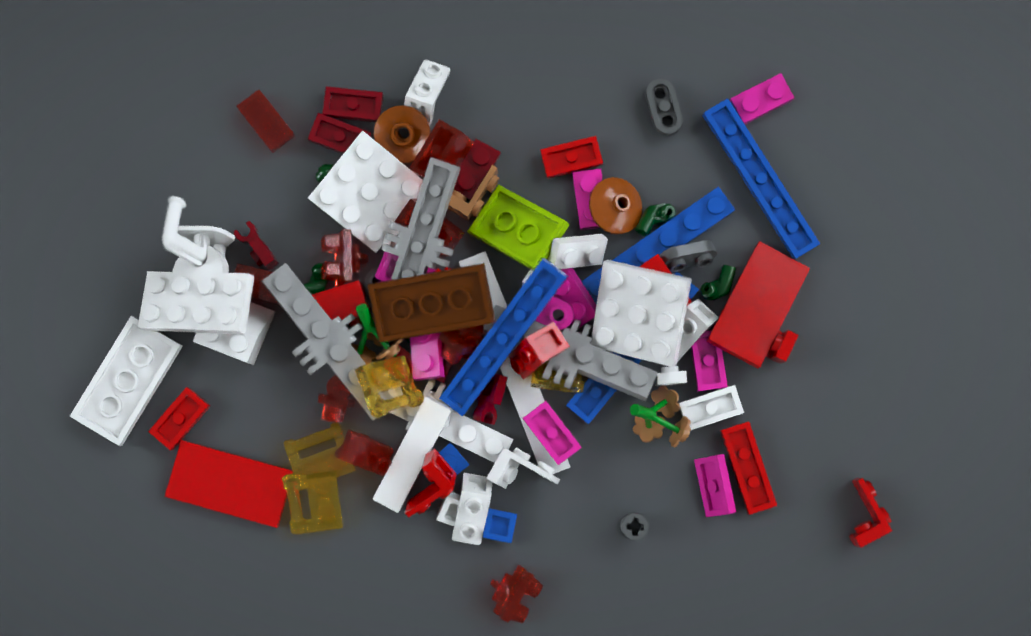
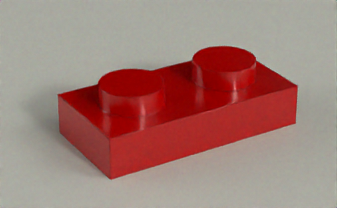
[540,136,603,179]
[148,387,211,451]

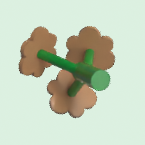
[351,304,404,364]
[630,385,691,448]

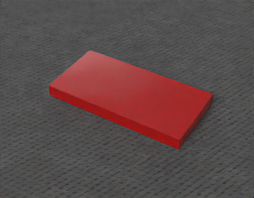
[706,241,810,369]
[164,440,295,528]

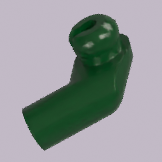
[303,263,330,295]

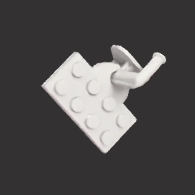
[137,196,254,334]

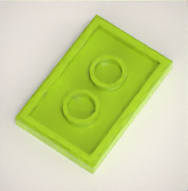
[467,184,569,271]

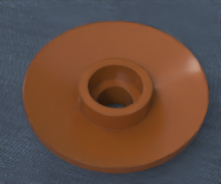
[374,105,431,163]
[589,177,642,234]

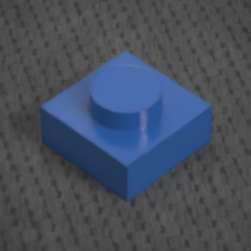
[439,442,470,475]
[482,508,517,543]

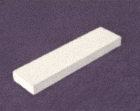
[373,396,453,513]

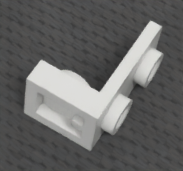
[404,60,450,126]
[677,298,718,362]
[486,448,560,489]
[452,473,492,545]

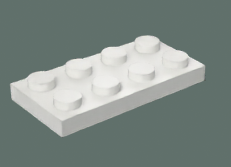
[70,316,183,446]

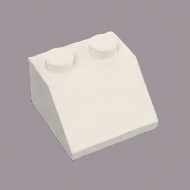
[193,302,275,365]

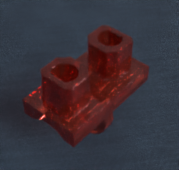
[321,229,368,287]
[439,325,484,364]
[318,375,355,423]
[334,430,394,476]
[490,565,543,623]

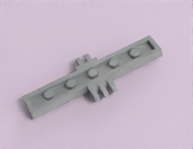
[381,157,461,280]
[262,263,396,421]
[483,304,658,402]

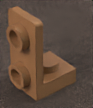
[448,165,500,221]

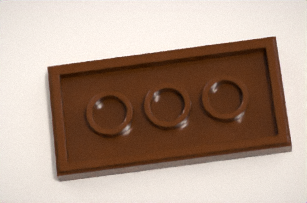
[367,263,496,343]

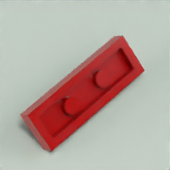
[720,421,777,515]

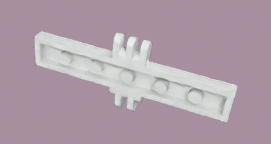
[344,372,514,463]

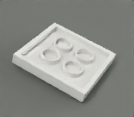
[307,130,423,253]
[591,260,691,367]

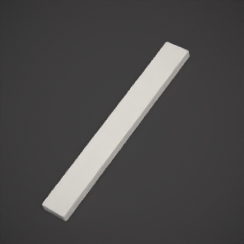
[459,251,570,478]

